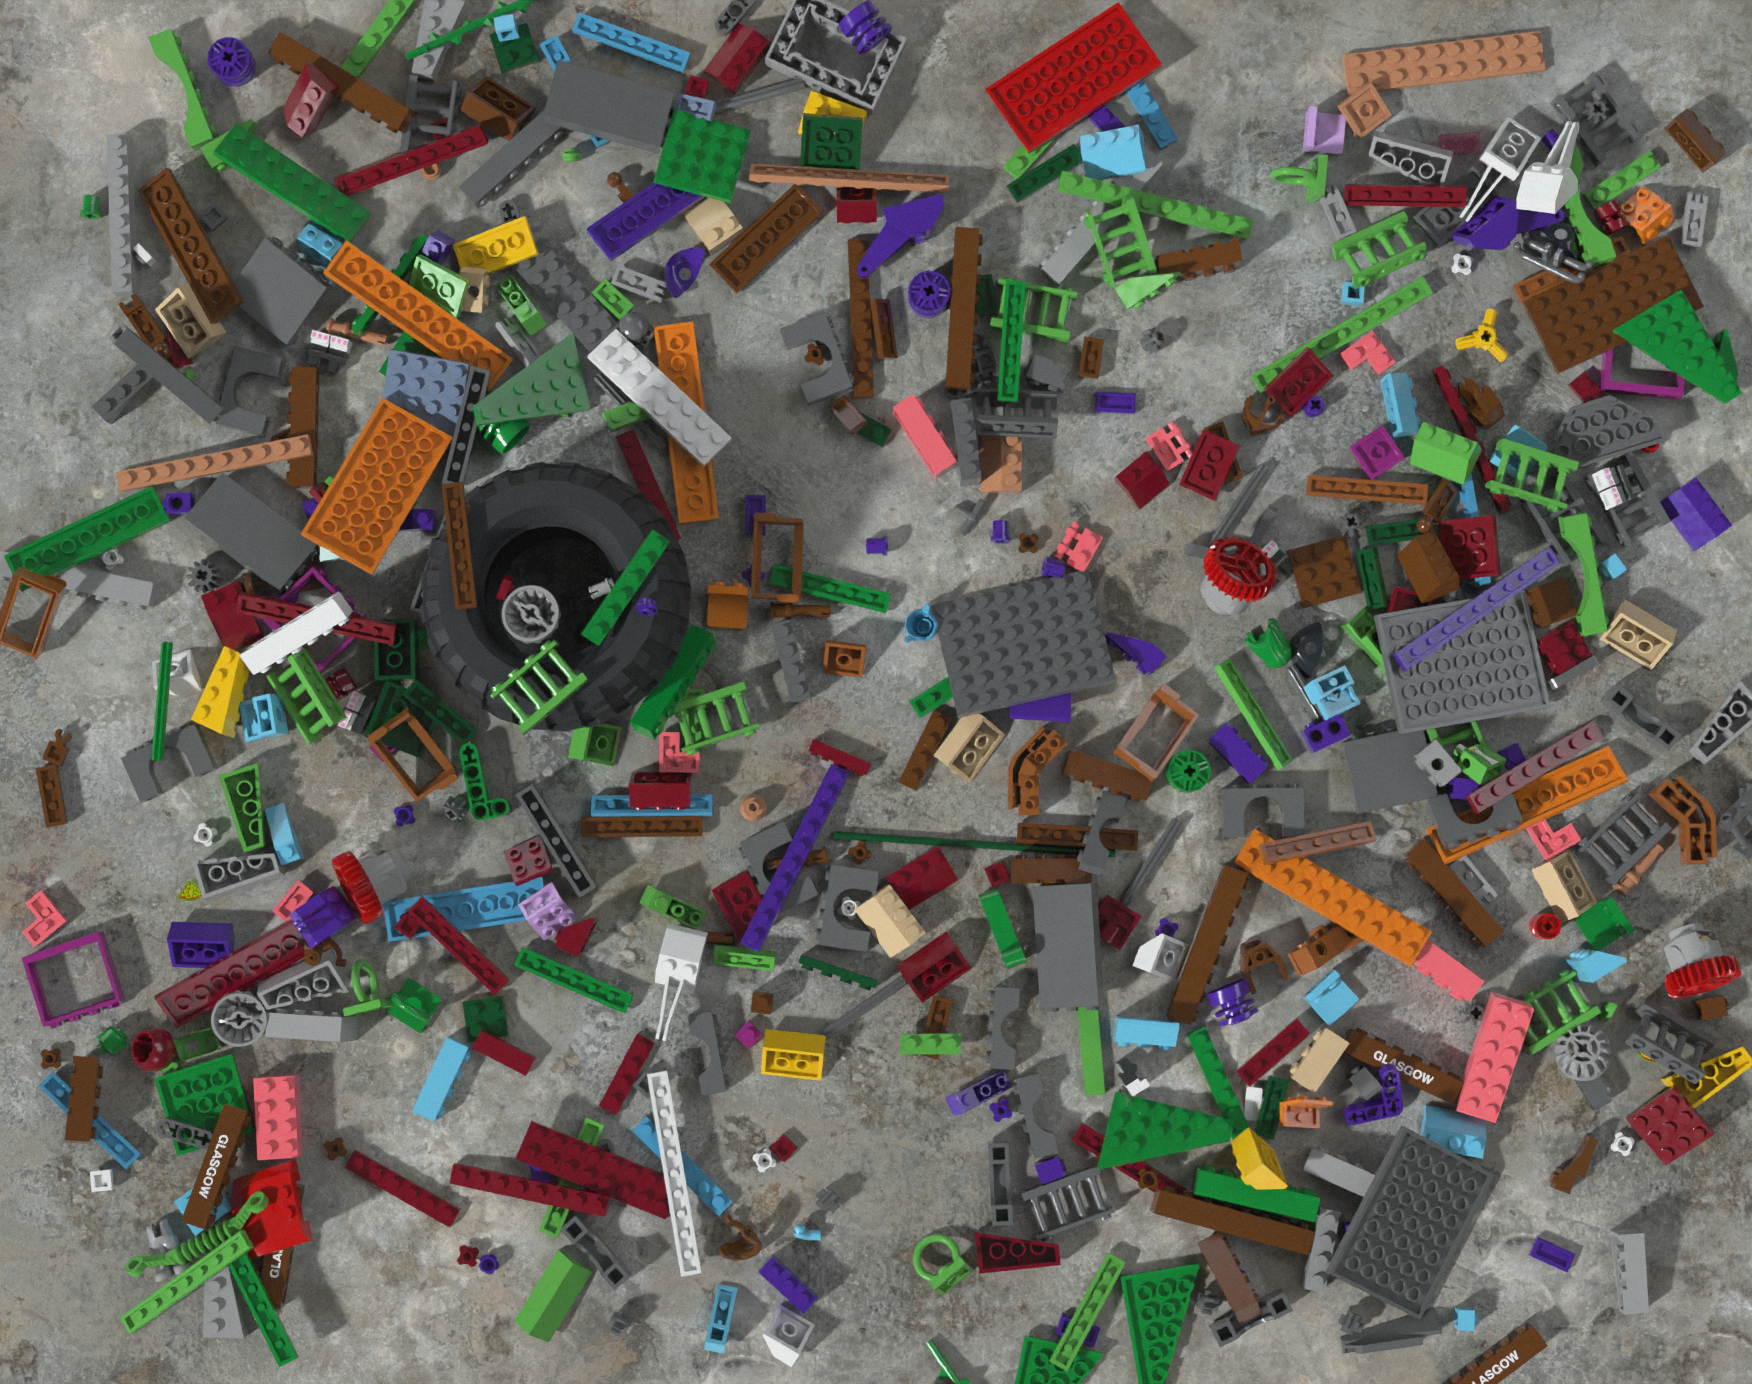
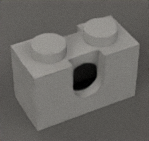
[1414,739,1462,787]

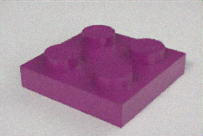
[1349,425,1405,480]

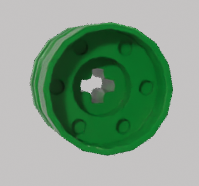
[477,420,531,455]
[1165,750,1211,793]

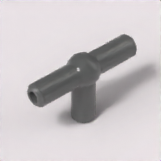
[954,499,986,536]

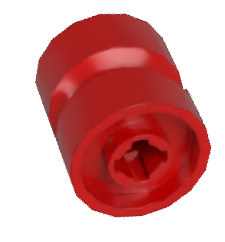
[1529,913,1561,940]

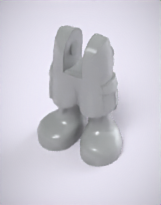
[147,1219,191,1282]

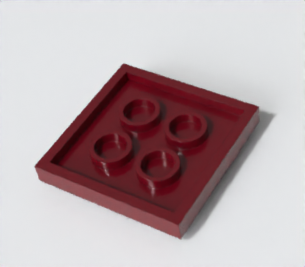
[1438,515,1501,580]
[1626,1085,1715,1166]

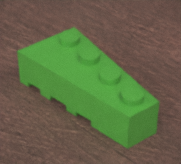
[219,763,265,854]

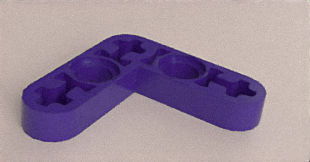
[1343,1063,1403,1125]

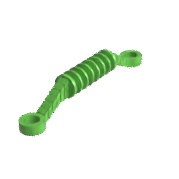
[125,1192,269,1277]

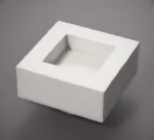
[133,243,157,267]
[90,1169,114,1192]

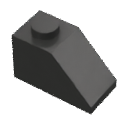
[1346,1065,1383,1100]

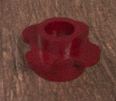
[457,1245,479,1267]

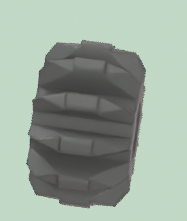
[186,559,222,593]

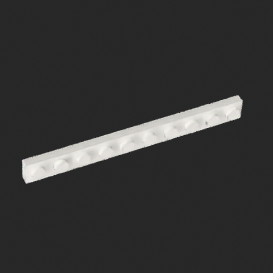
[647,1070,701,1277]

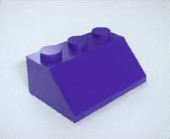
[1660,477,1732,551]
[1009,693,1071,722]
[167,922,235,968]

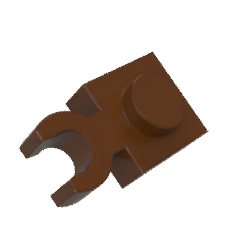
[42,729,73,767]

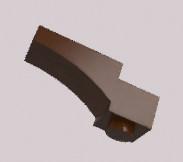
[1549,1135,1598,1194]

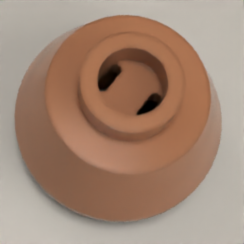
[740,794,767,822]

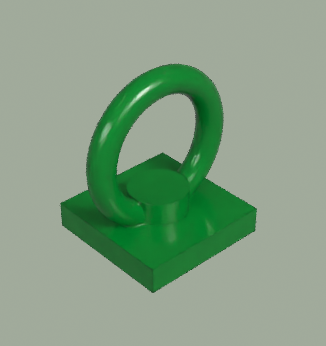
[386,977,443,1033]

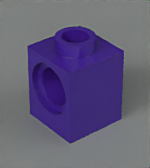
[163,492,195,516]
[1034,1155,1067,1184]

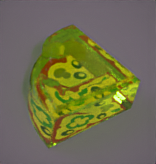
[177,881,202,901]

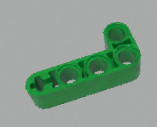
[460,743,511,821]
[978,888,1026,969]

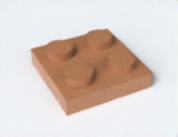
[1337,82,1392,139]

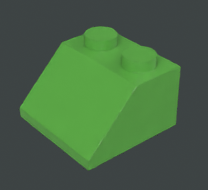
[568,723,621,766]

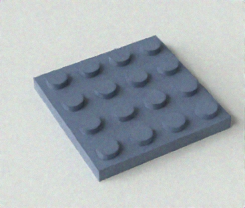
[383,349,470,442]

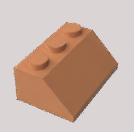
[981,435,1022,493]

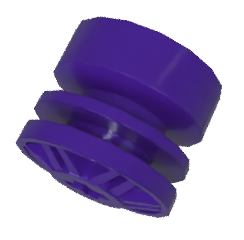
[839,0,892,54]
[208,37,256,87]
[908,270,950,318]
[1206,978,1259,1027]

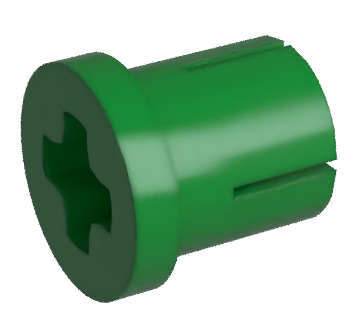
[80,194,101,219]

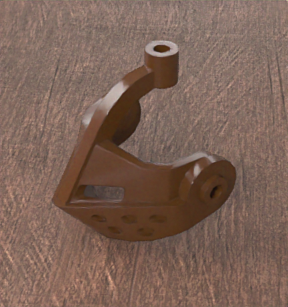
[1242,395,1286,436]
[304,938,346,967]
[719,1215,762,1261]

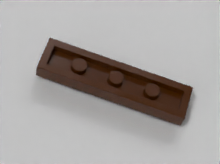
[899,710,951,791]

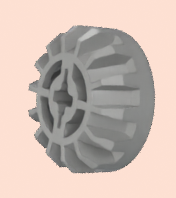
[502,585,561,644]
[211,990,267,1047]
[1555,1025,1611,1081]

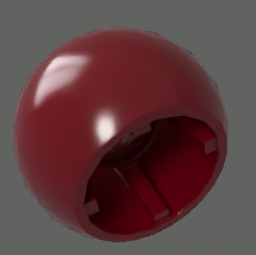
[131,1027,176,1072]

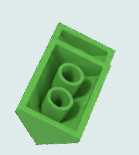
[1341,607,1386,676]
[514,1250,593,1342]

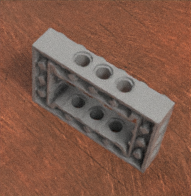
[765,0,907,115]

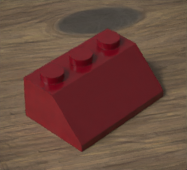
[704,23,771,94]
[283,61,339,138]
[629,772,692,810]
[886,846,958,910]
[897,932,972,1003]

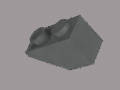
[1025,354,1065,394]

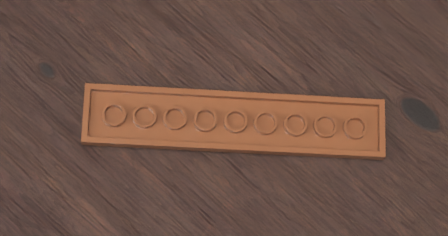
[1342,31,1545,95]

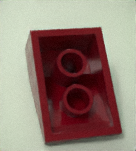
[201,581,264,650]

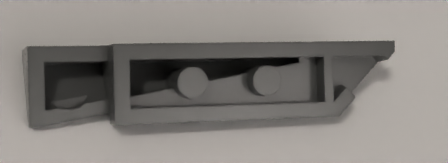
[1340,1307,1442,1354]

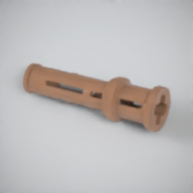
[326,317,388,346]
[1612,843,1664,897]

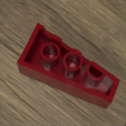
[975,1233,1061,1274]

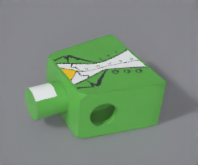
[1454,744,1507,784]

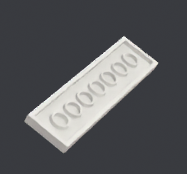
[588,329,732,467]

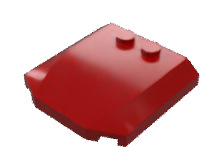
[230,1160,313,1259]

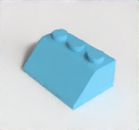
[1080,125,1146,180]
[1380,373,1421,439]
[1566,948,1627,983]
[1113,1016,1179,1050]
[1420,1104,1486,1159]

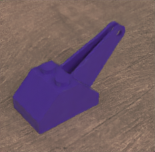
[857,194,945,278]
[1451,196,1564,250]
[289,886,360,949]

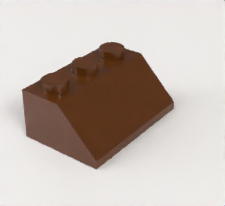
[460,76,536,141]
[1664,109,1726,173]
[1397,530,1459,604]

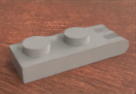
[1319,184,1357,241]
[1680,192,1708,248]
[611,265,667,303]
[495,316,541,367]
[1448,856,1498,907]

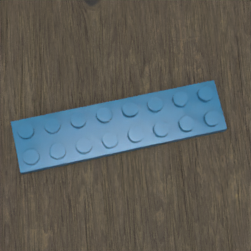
[383,877,545,942]

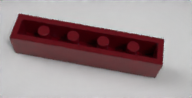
[808,739,871,777]

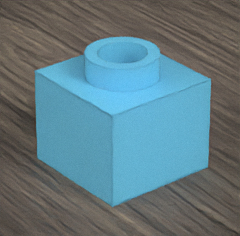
[494,14,519,42]
[1341,282,1365,306]
[1599,553,1627,581]
[1454,1307,1478,1331]

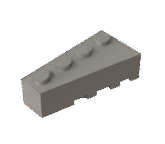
[412,0,468,81]
[1689,681,1752,766]

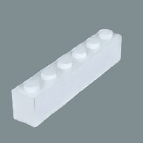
[239,591,353,675]

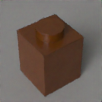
[751,991,774,1014]
[1694,995,1729,1020]

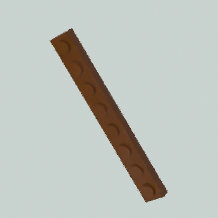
[848,238,874,398]

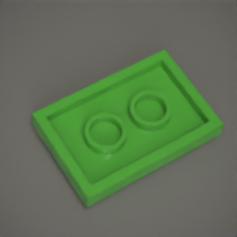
[408,254,470,318]

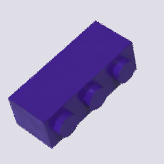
[1206,723,1268,784]
[758,1254,818,1314]

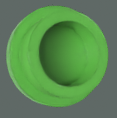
[561,149,581,161]

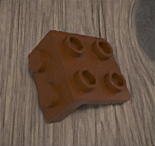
[1526,578,1577,628]

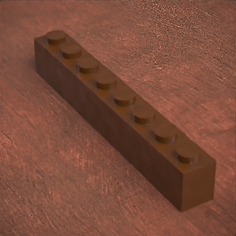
[268,32,416,134]
[945,227,983,390]
[1166,865,1249,1025]
[1150,1185,1315,1255]

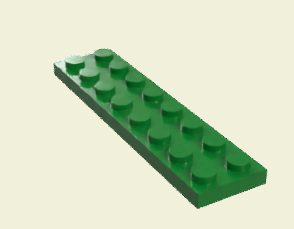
[213,123,371,243]
[4,486,170,592]

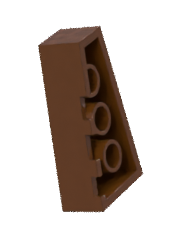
[1155,237,1242,281]
[1062,751,1153,802]
[1011,855,1092,884]
[65,1056,104,1144]
[1198,1232,1261,1325]

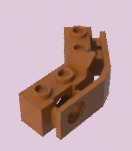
[1008,727,1068,816]
[1649,776,1717,865]
[1287,923,1364,976]

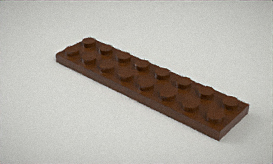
[138,168,244,324]

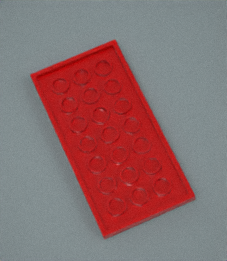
[985,2,1162,154]

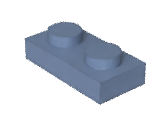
[675,93,717,122]

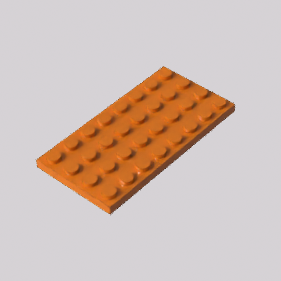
[301,398,453,575]

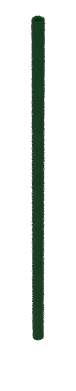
[834,831,1116,857]

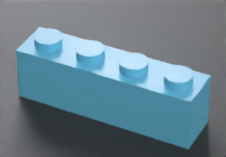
[412,1036,472,1122]

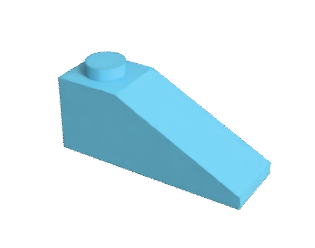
[265,802,305,866]
[704,1284,738,1354]

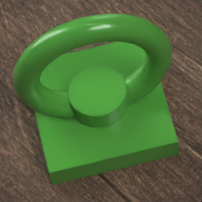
[1270,154,1328,203]
[343,959,396,1016]
[913,1233,974,1296]

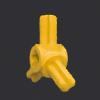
[1455,309,1509,362]

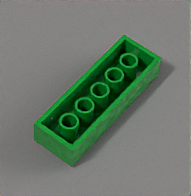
[1191,1164,1320,1222]

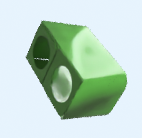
[174,1028,223,1061]

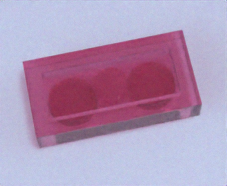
[1439,132,1481,155]

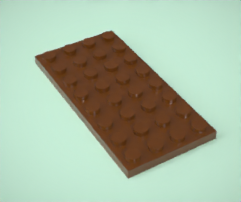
[1522,235,1704,375]

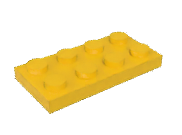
[453,216,539,275]

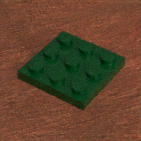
[800,113,863,170]
[364,680,435,758]

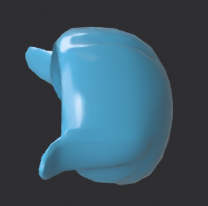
[905,604,938,643]

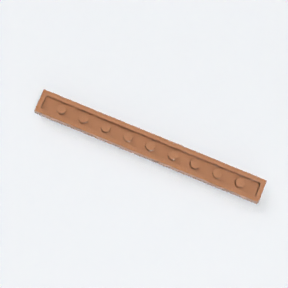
[749,164,950,193]
[117,435,313,492]

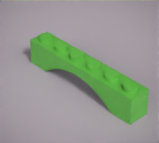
[148,28,218,151]
[1564,146,1616,269]
[1558,512,1609,636]

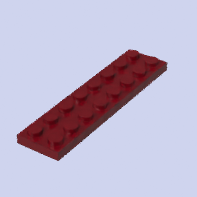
[155,919,305,1029]
[515,1120,670,1220]

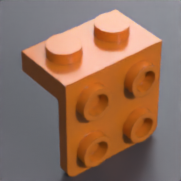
[1620,186,1675,245]
[707,582,749,629]
[1280,1096,1334,1129]

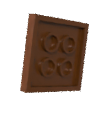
[1287,535,1362,609]

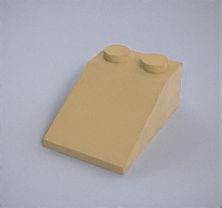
[682,197,743,255]

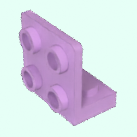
[1302,106,1346,155]
[518,882,577,940]

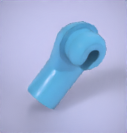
[793,1224,821,1240]

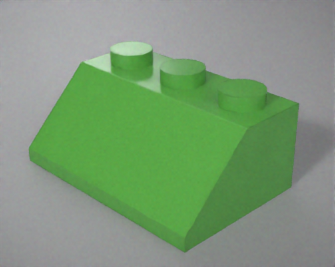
[1410,422,1482,486]

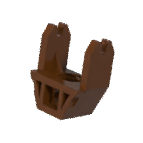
[1458,377,1505,431]
[1239,936,1289,995]

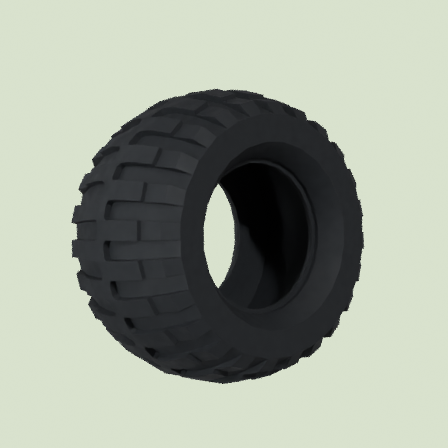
[420,462,692,732]

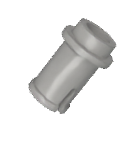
[588,578,615,600]

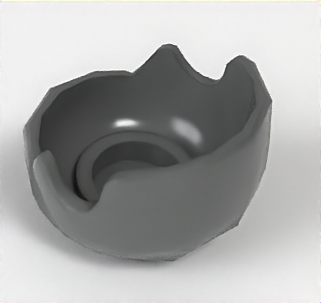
[618,312,649,342]

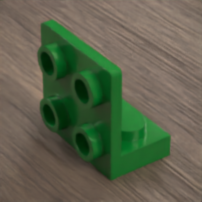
[1574,897,1635,951]

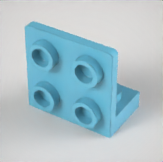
[1490,424,1547,484]
[1302,969,1359,1026]

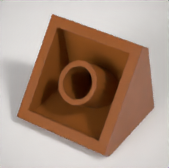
[823,640,866,678]

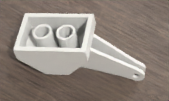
[1459,116,1541,222]
[1517,121,1579,214]
[655,923,708,1041]

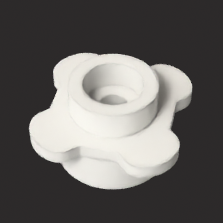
[1451,254,1473,275]
[100,547,124,570]
[193,823,217,847]
[837,896,860,920]
[1611,1132,1634,1156]
[753,1148,776,1172]

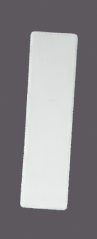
[1244,1087,1263,1121]

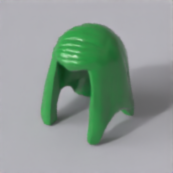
[1244,618,1292,669]

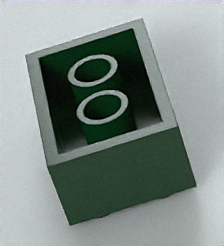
[374,619,419,682]

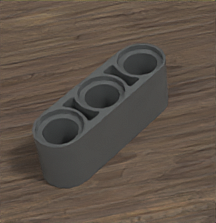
[1572,1051,1612,1111]

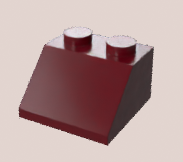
[836,186,877,224]
[1114,451,1170,510]
[554,917,599,956]

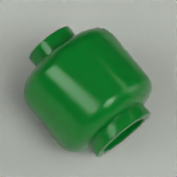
[97,1026,128,1056]

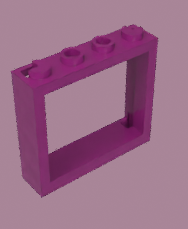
[1599,349,1685,399]
[262,567,368,673]
[21,931,125,1029]

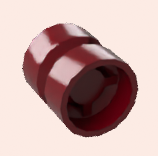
[1593,200,1629,236]
[324,668,357,701]

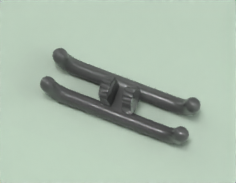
[1513,231,1594,284]

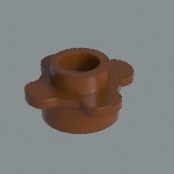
[805,343,827,366]
[1018,533,1038,553]
[848,841,872,865]
[40,1048,61,1069]
[324,1137,347,1161]
[1138,1169,1159,1189]

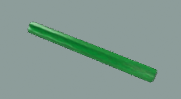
[152,641,173,761]

